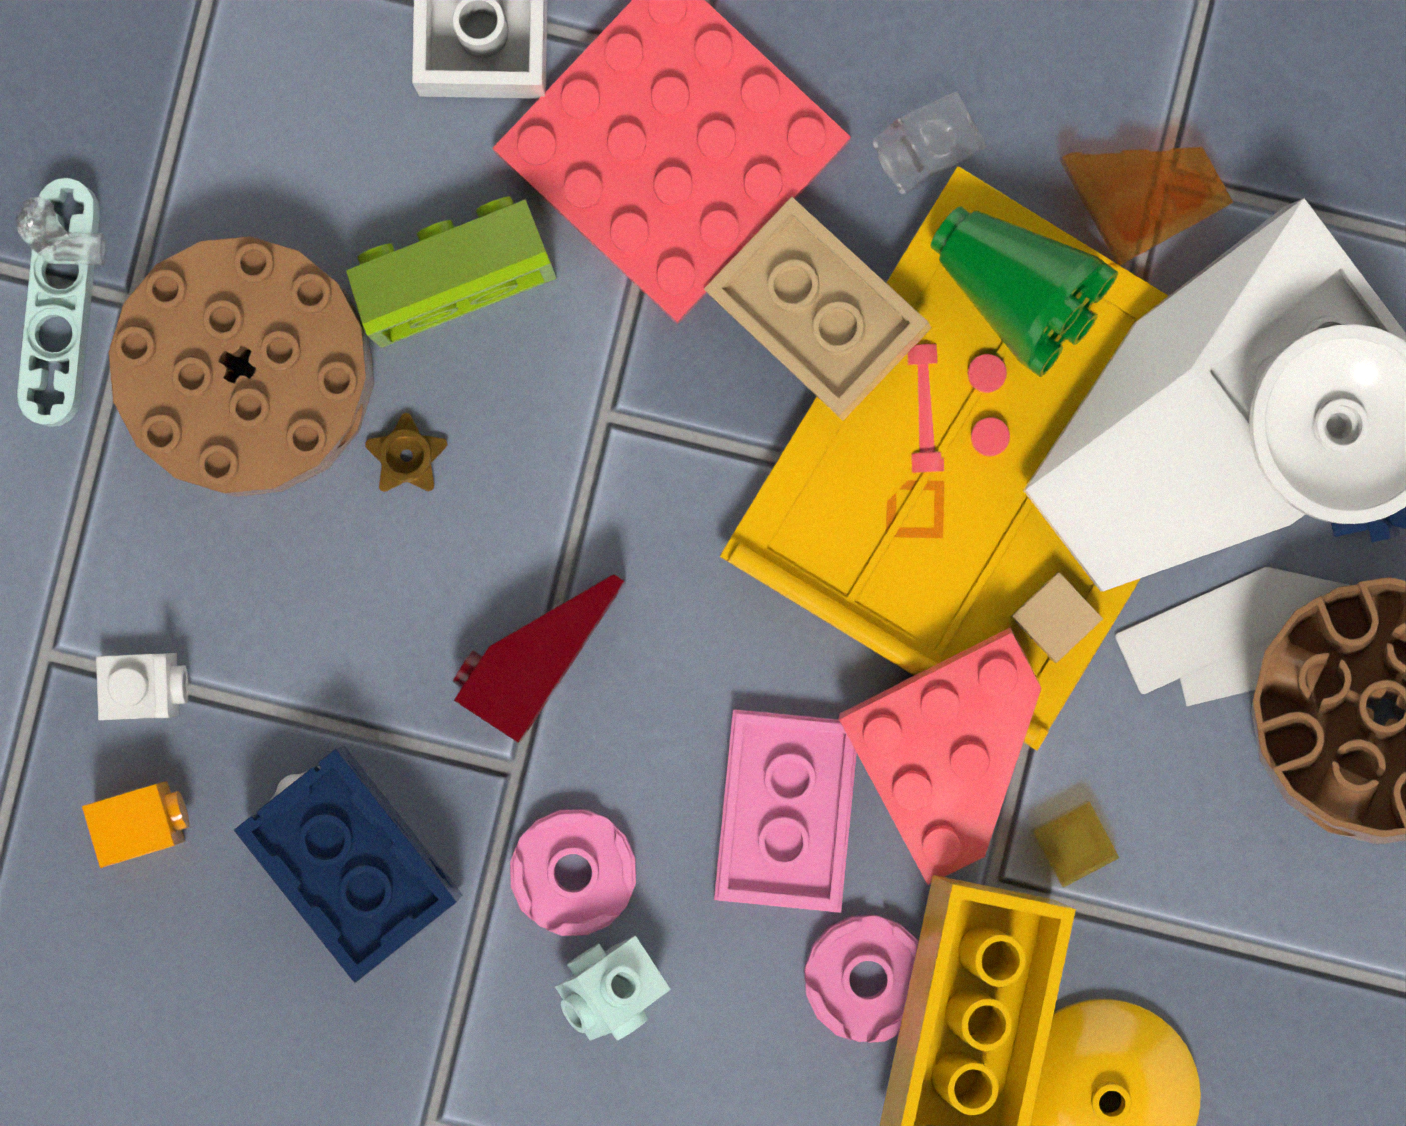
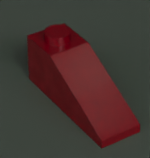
[452,574,626,743]

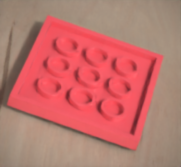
[492,0,851,324]

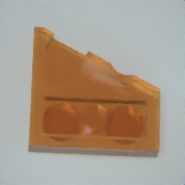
[1060,147,1234,266]

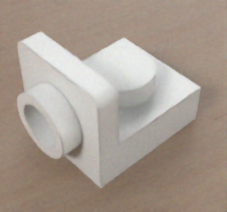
[96,653,189,720]

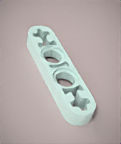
[17,178,100,427]

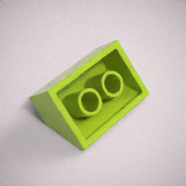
[346,196,557,348]

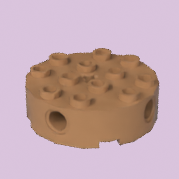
[109,236,374,497]
[1251,577,1406,845]

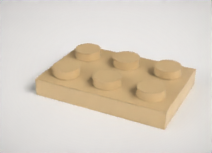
[704,197,932,421]

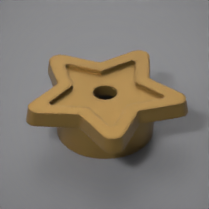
[365,413,448,492]

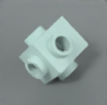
[555,936,671,1041]

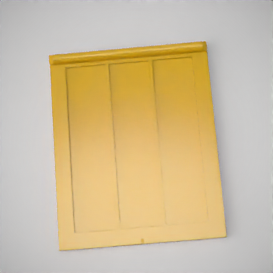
[719,166,1168,751]

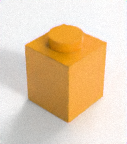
[82,781,189,868]

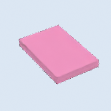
[714,709,857,913]

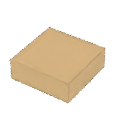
[1011,572,1103,663]

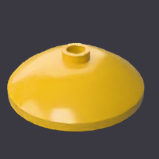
[1030,998,1201,1126]

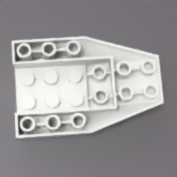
[1023,198,1406,591]

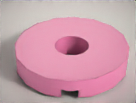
[510,809,636,936]
[804,915,919,1043]

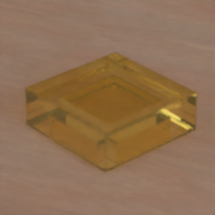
[1031,800,1119,888]

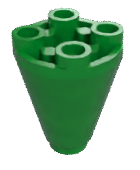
[930,206,1118,377]

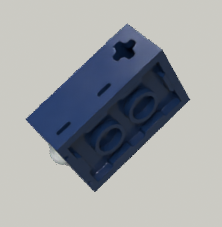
[234,746,463,983]

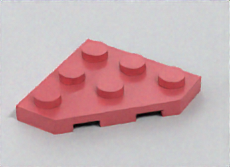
[839,627,1041,885]

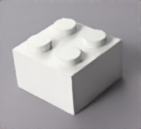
[412,0,548,99]

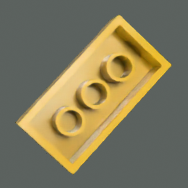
[879,875,1076,1126]

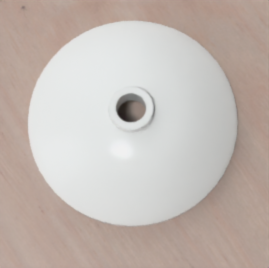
[1249,324,1406,524]

